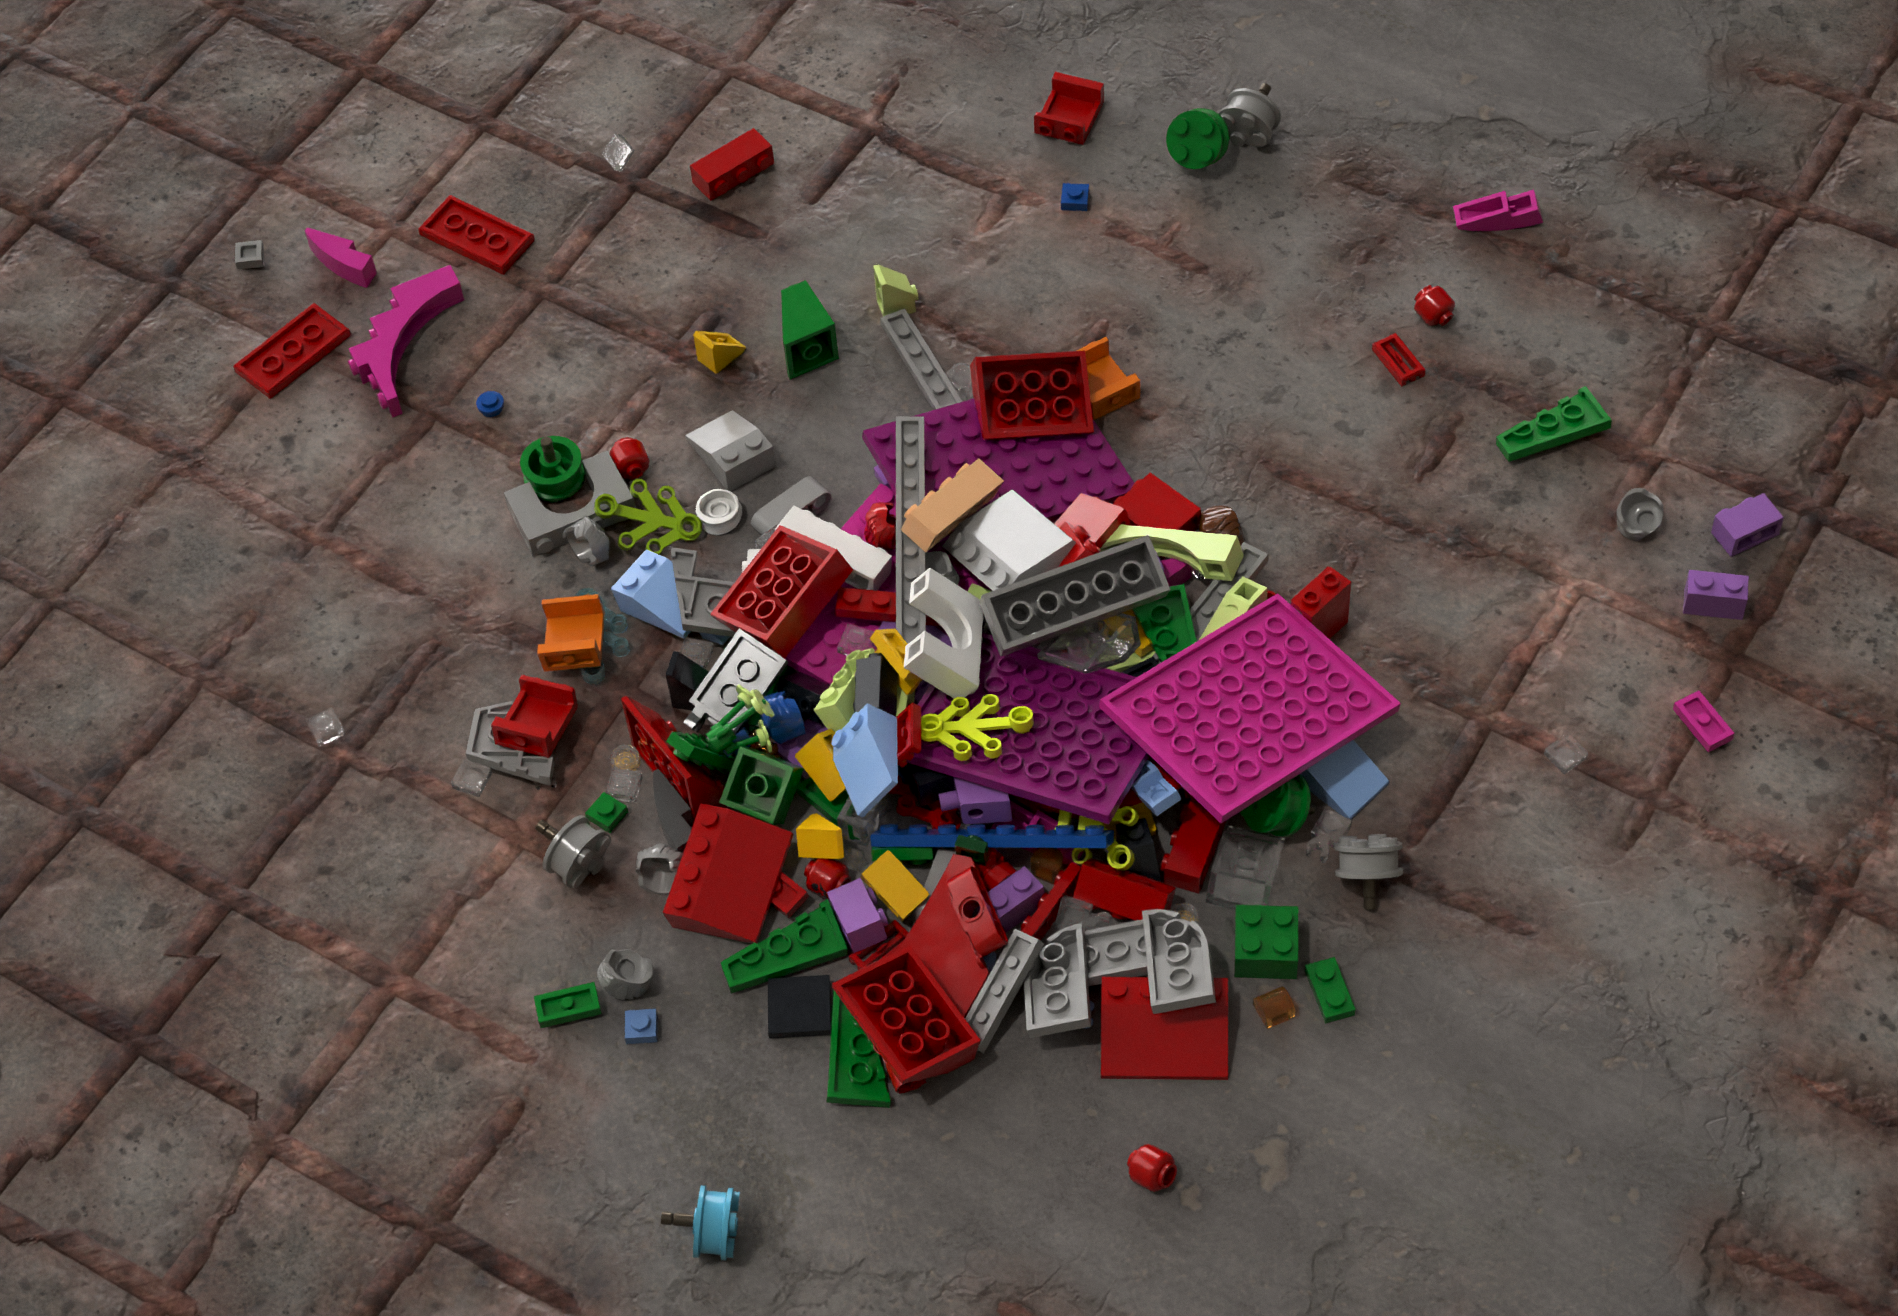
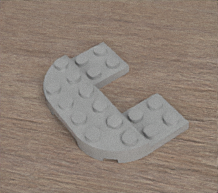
[1024,909,1216,1038]

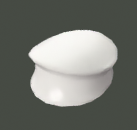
[696,489,742,536]

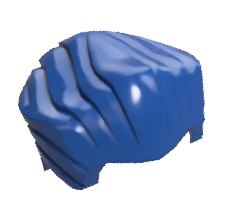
[760,691,806,744]

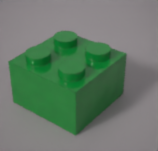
[719,746,804,824]
[1234,905,1298,979]

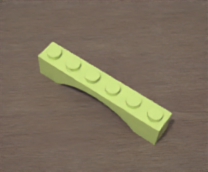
[1100,524,1244,581]

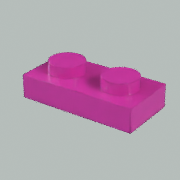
[1673,690,1735,752]

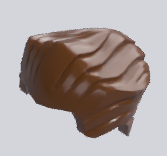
[1199,505,1245,546]

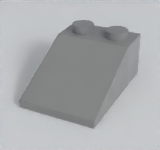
[685,410,776,491]

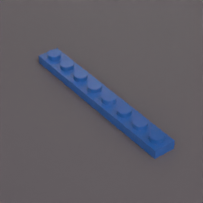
[870,824,1114,848]

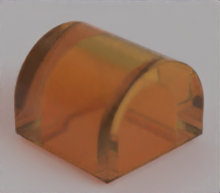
[1030,848,1063,884]
[1253,986,1295,1029]

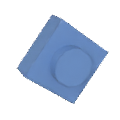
[625,1009,658,1044]

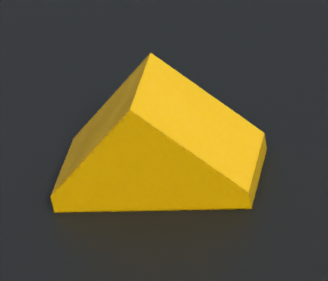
[693,331,746,374]
[796,813,844,859]

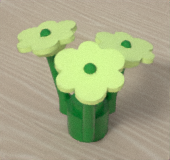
[706,684,775,755]

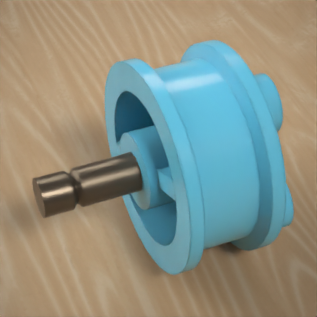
[661,1185,740,1261]

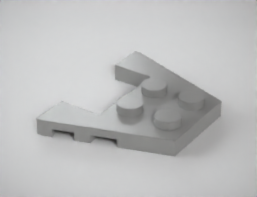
[671,547,736,637]
[466,701,555,785]

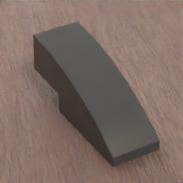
[653,769,694,853]

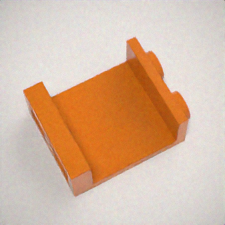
[1077,337,1140,420]
[537,594,605,672]

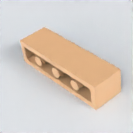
[900,458,1004,552]

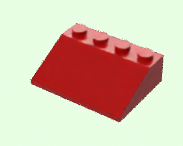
[970,350,1094,440]
[710,525,853,659]
[621,696,727,821]
[662,803,794,944]
[831,945,981,1084]
[1101,977,1228,1080]

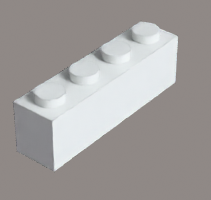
[775,505,892,590]

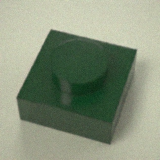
[955,834,990,866]

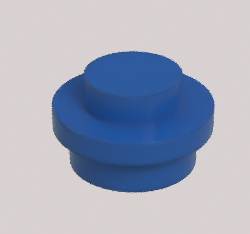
[476,391,504,417]

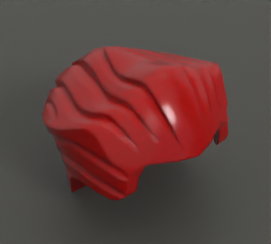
[864,502,896,550]

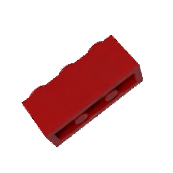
[690,128,774,201]
[1160,796,1227,894]
[1073,858,1176,921]

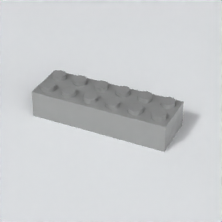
[979,535,1171,657]

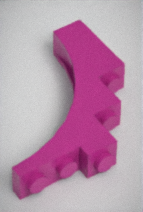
[348,265,464,418]

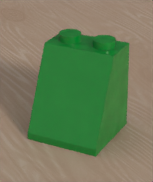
[781,280,839,380]

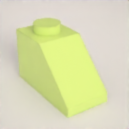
[873,264,919,316]

